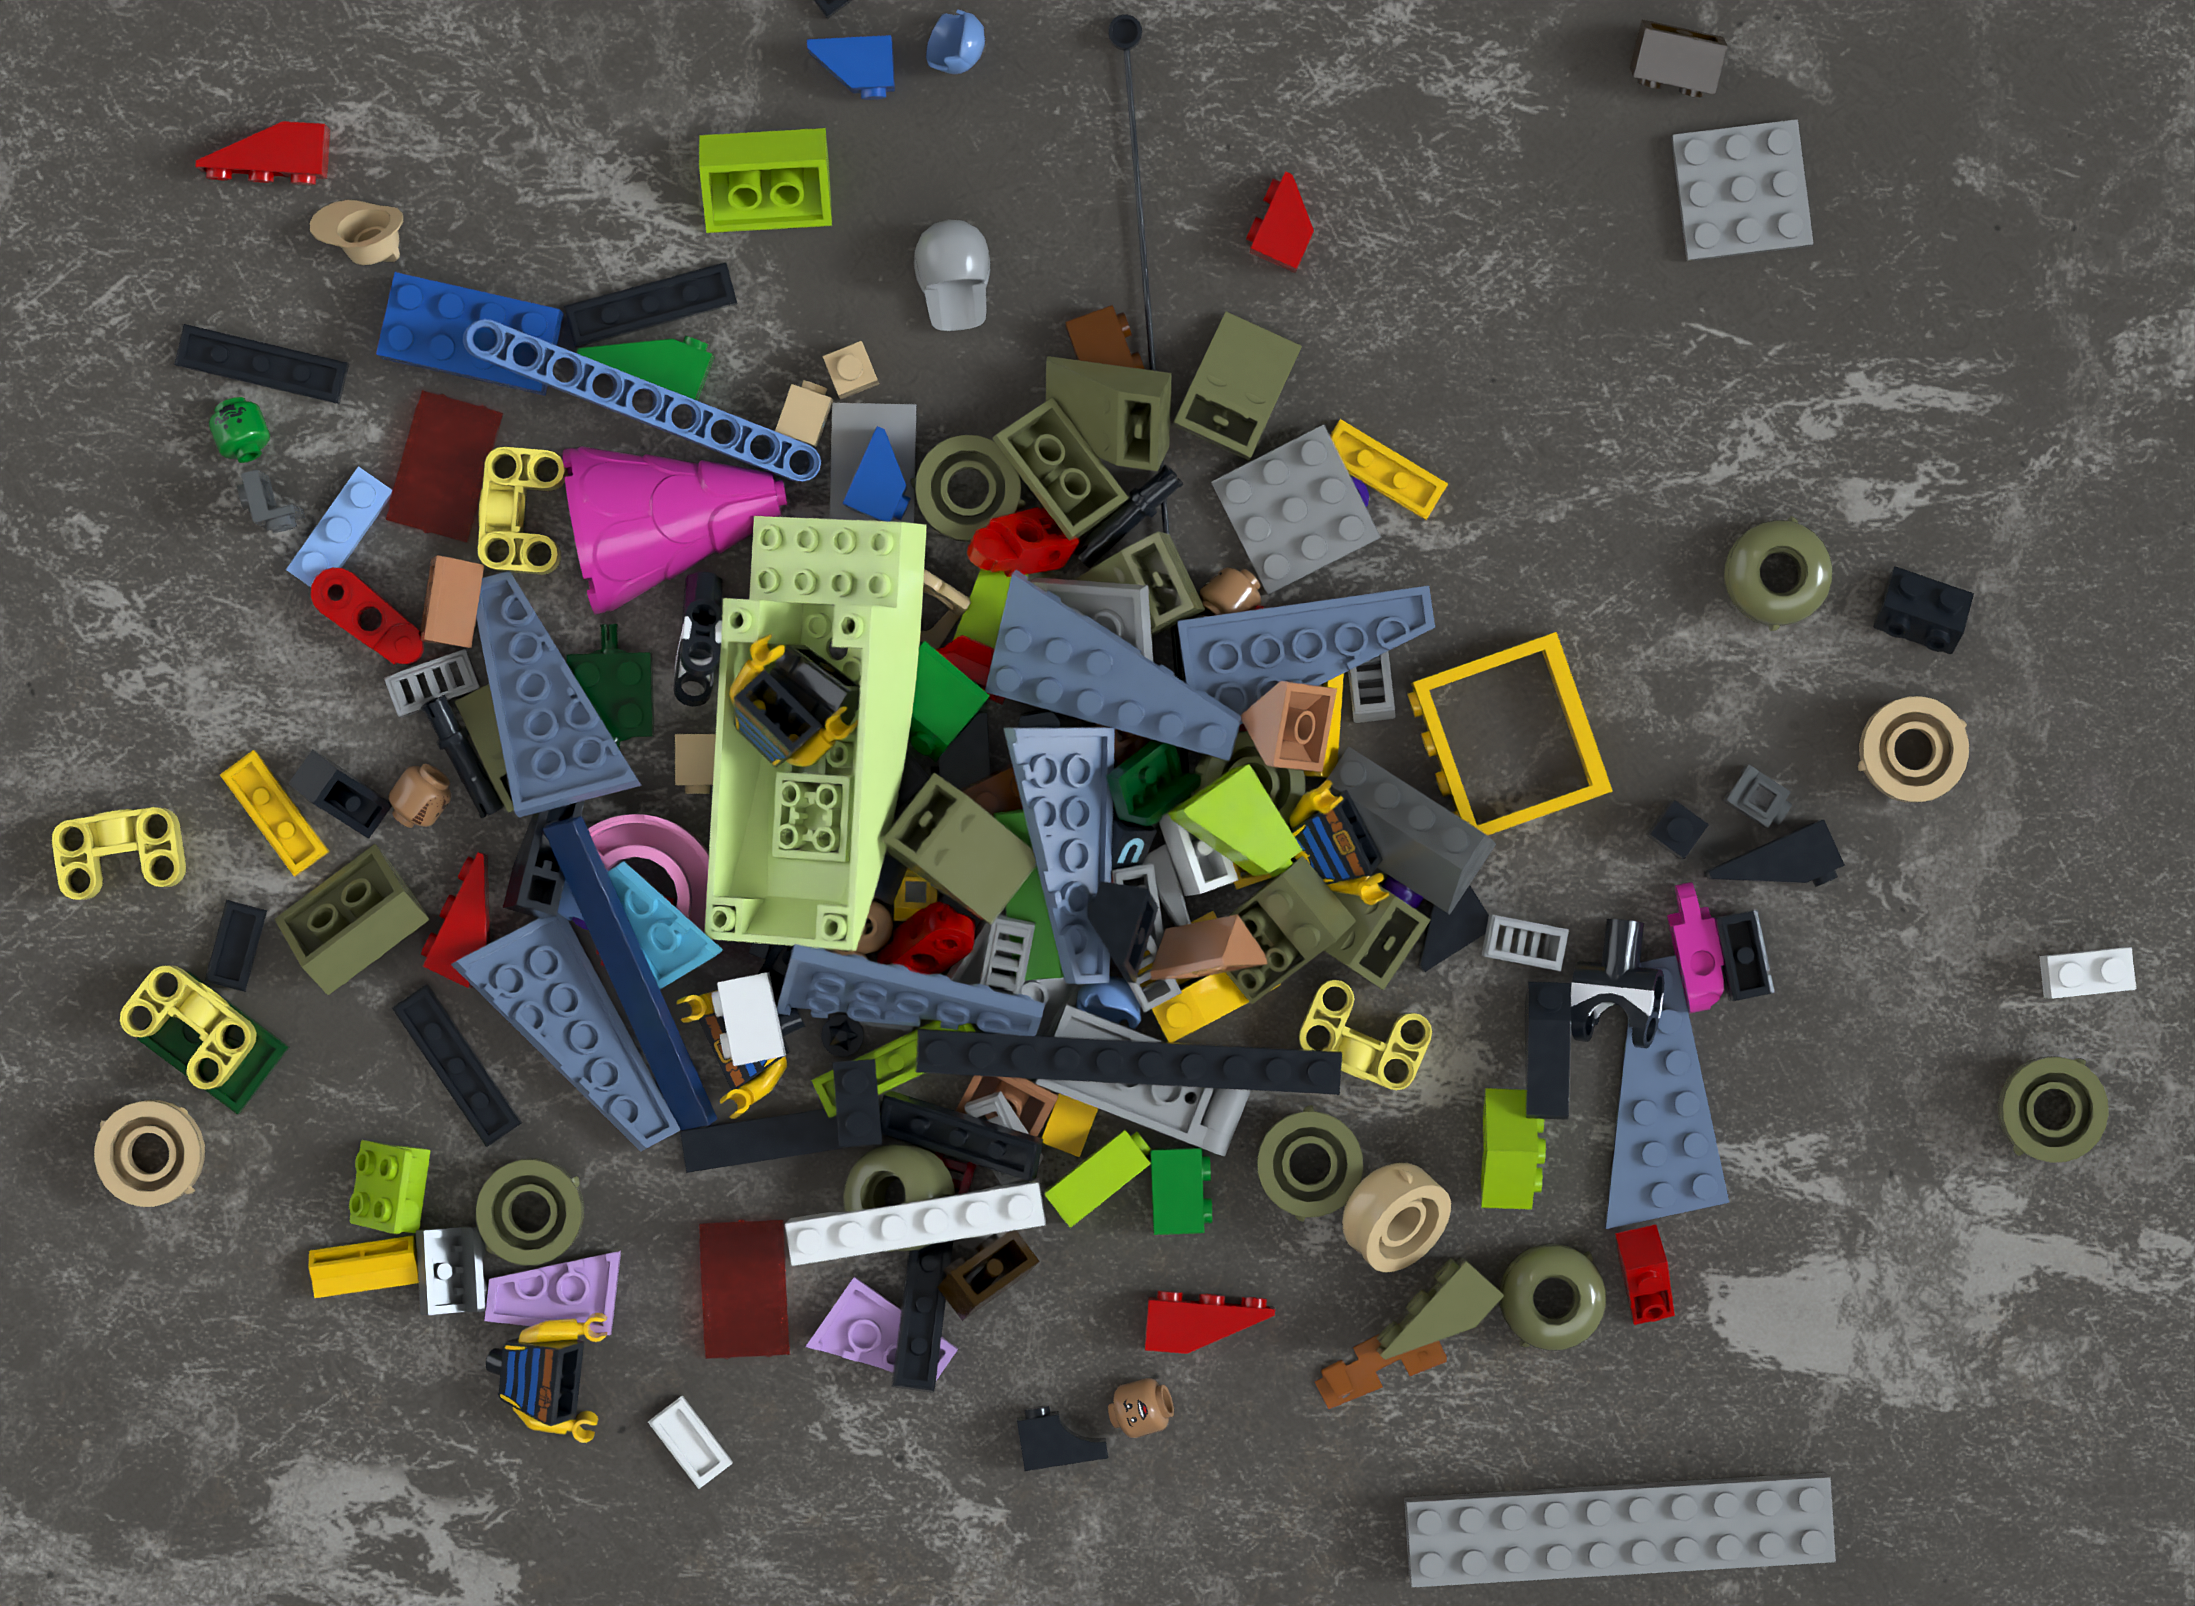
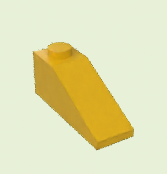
[1152,972,1281,1042]

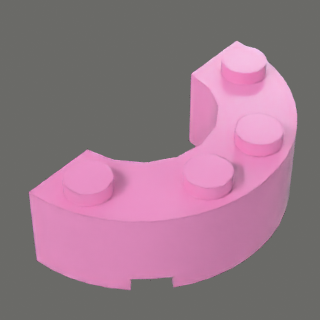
[588,814,713,940]

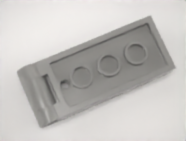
[1032,1002,1251,1156]

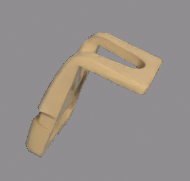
[920,569,971,650]

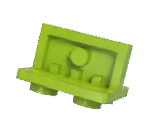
[349,1140,430,1234]

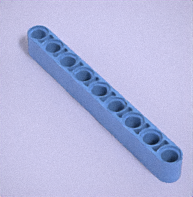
[463,319,821,482]

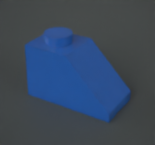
[807,35,895,100]
[843,426,911,522]

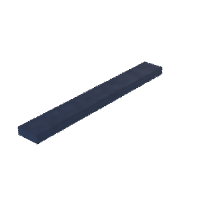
[543,816,718,1131]

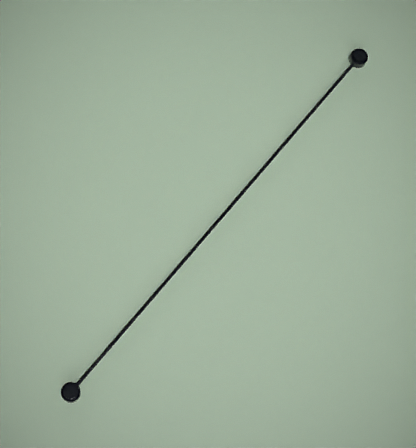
[1108,14,1191,801]

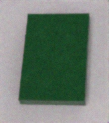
[137,971,290,1115]

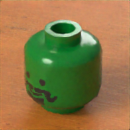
[208,397,270,463]

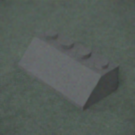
[1327,747,1496,914]

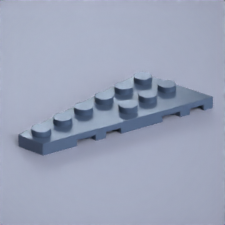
[985,570,1242,761]
[476,571,641,817]
[1177,586,1435,725]
[1004,727,1115,984]
[451,913,680,1152]
[777,944,1045,1036]
[1604,955,1729,1229]

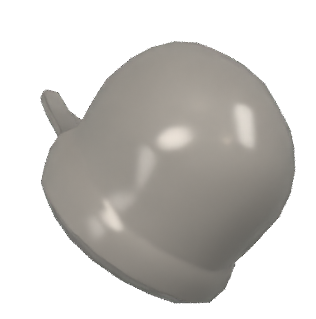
[914,219,990,331]

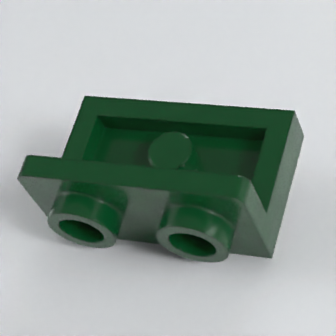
[1106,739,1201,826]

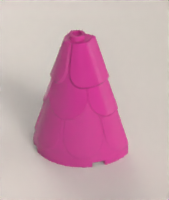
[563,446,787,614]

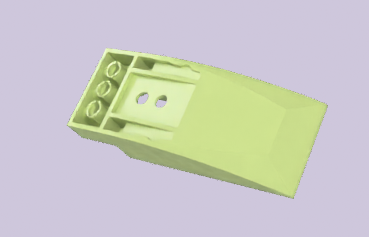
[705,516,927,950]

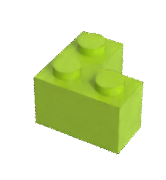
[1480,1088,1546,1210]

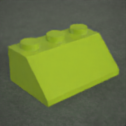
[699,128,832,233]

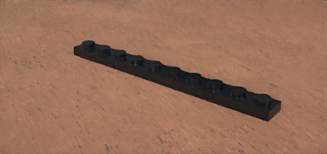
[915,1029,1342,1095]

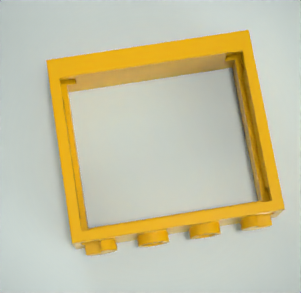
[1407,632,1613,835]

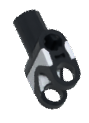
[673,572,723,707]
[1571,919,1665,1049]

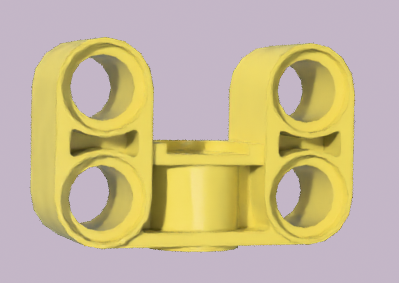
[478,447,568,575]
[52,807,186,900]
[120,965,257,1089]
[1298,979,1432,1090]

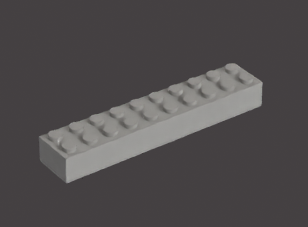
[1404,1473,1836,1587]

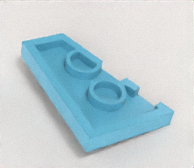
[607,861,723,989]

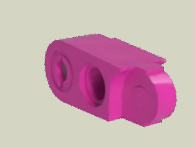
[1667,882,1725,1014]

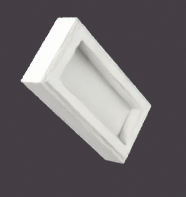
[648,1396,733,1489]

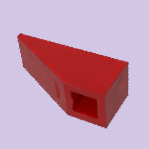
[195,121,330,186]
[421,852,491,988]
[1145,1290,1275,1354]

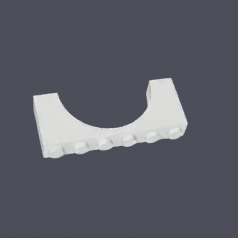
[785,1178,1046,1266]

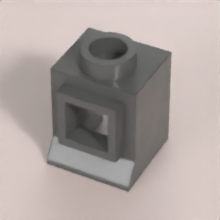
[1722,764,1792,828]

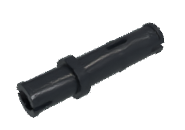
[1074,464,1184,568]
[421,695,504,818]

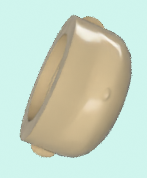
[1858,696,1969,802]
[94,1100,205,1207]
[1343,1163,1451,1272]

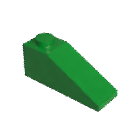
[577,336,715,401]

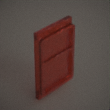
[386,390,504,543]
[699,1219,790,1360]

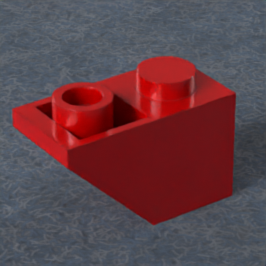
[1246,171,1314,273]
[1615,1224,1675,1325]

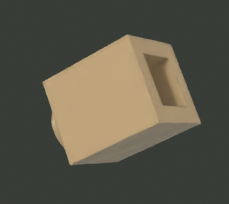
[823,341,879,400]
[775,380,833,449]
[675,734,716,794]

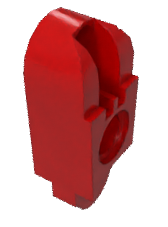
[967,507,1080,577]
[310,567,424,665]
[877,902,975,975]

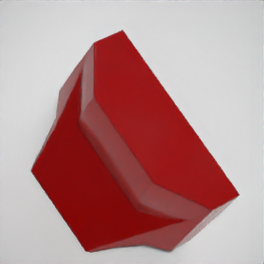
[936,635,1005,705]

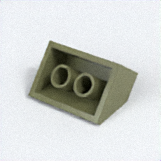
[992,397,1129,540]
[274,844,430,995]

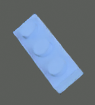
[286,466,395,587]

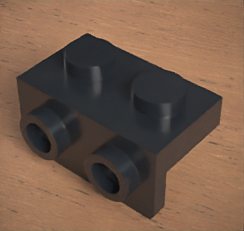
[1873,566,1974,654]

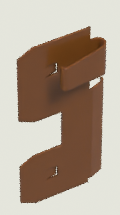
[1315,1323,1447,1409]

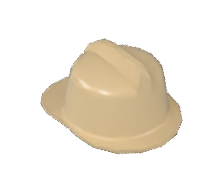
[310,200,403,265]

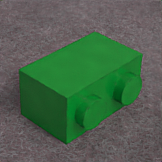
[1151,1147,1212,1235]

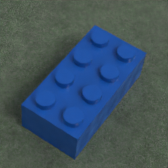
[376,272,564,396]

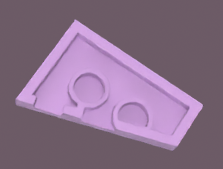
[484,1250,621,1335]
[806,1276,958,1380]

